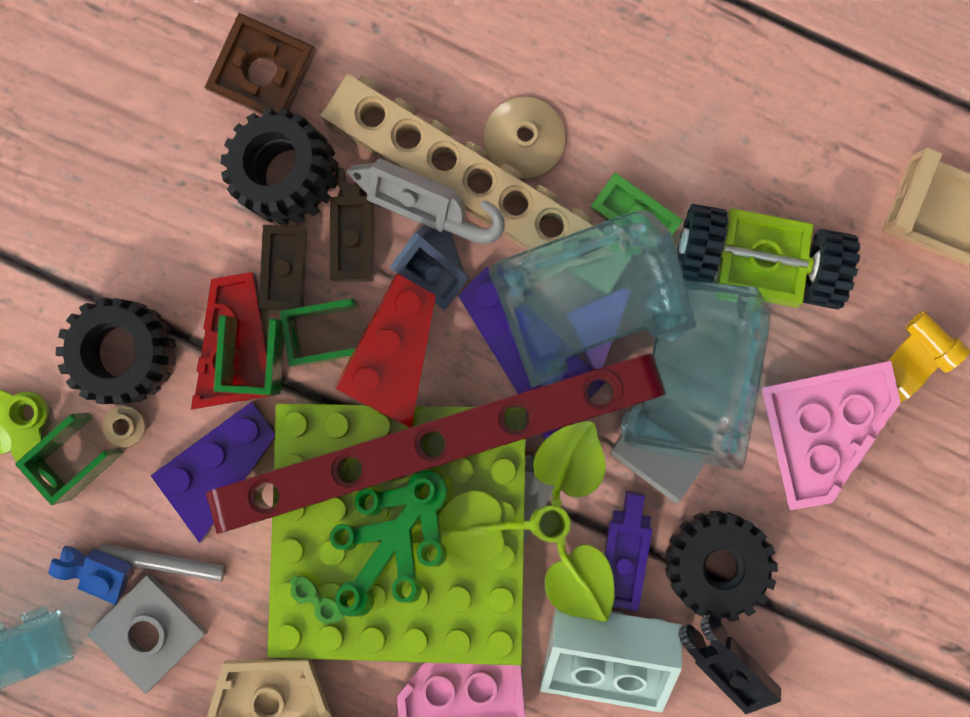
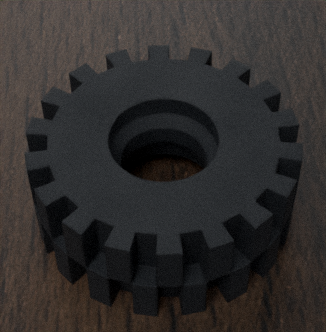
[665,511,778,622]

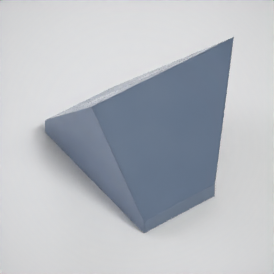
[390,224,469,310]

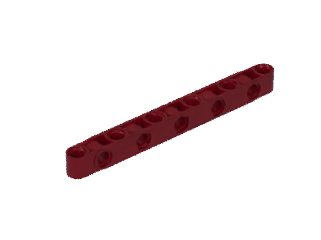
[205,353,667,534]

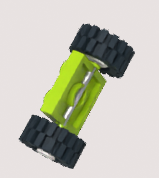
[675,203,860,310]

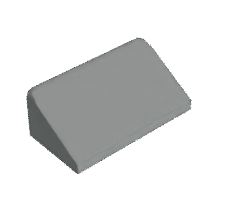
[609,414,704,504]

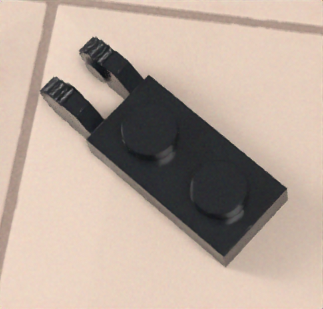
[678,615,781,715]

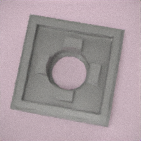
[87,573,208,694]

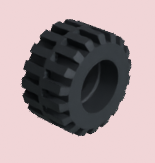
[220,108,339,225]
[56,298,176,405]

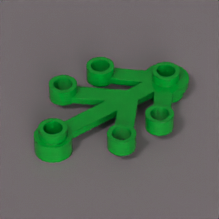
[330,470,448,617]

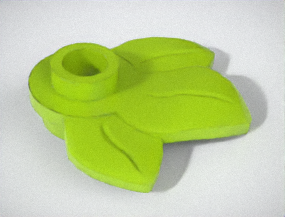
[0,390,49,462]

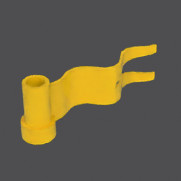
[887,311,970,403]

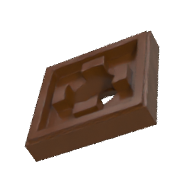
[204,13,316,115]

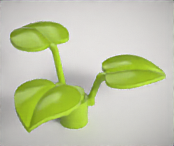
[439,421,614,622]

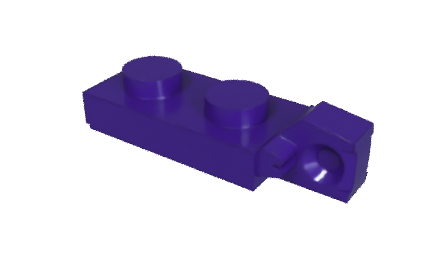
[604,490,652,611]

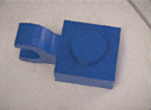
[48,546,132,605]

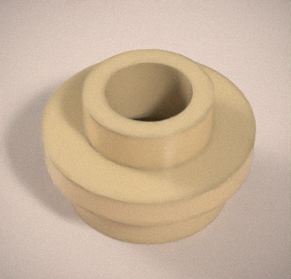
[103,406,146,447]

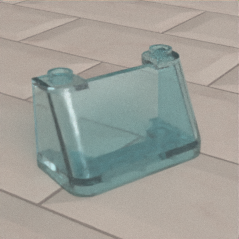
[489,210,696,387]
[621,278,770,471]

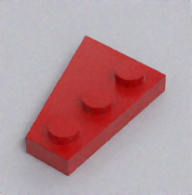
[191,272,275,410]
[334,274,436,428]

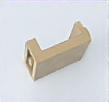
[881,148,970,267]

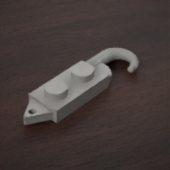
[346,158,505,244]

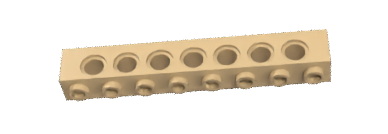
[321,73,635,297]

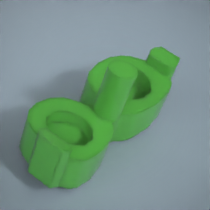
[290,574,345,624]

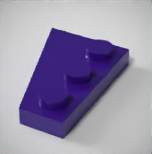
[151,401,275,543]

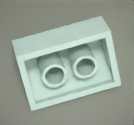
[540,608,682,713]

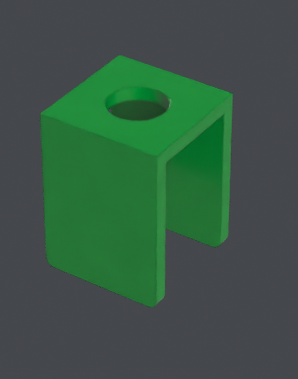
[279,298,360,367]
[214,315,284,395]
[15,412,124,506]

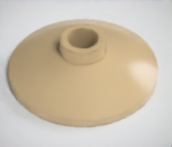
[484,97,566,179]

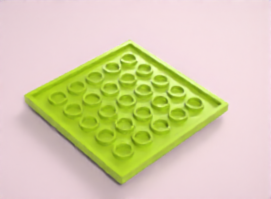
[267,404,526,666]

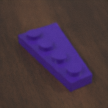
[458,266,605,439]

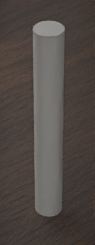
[99,543,226,582]

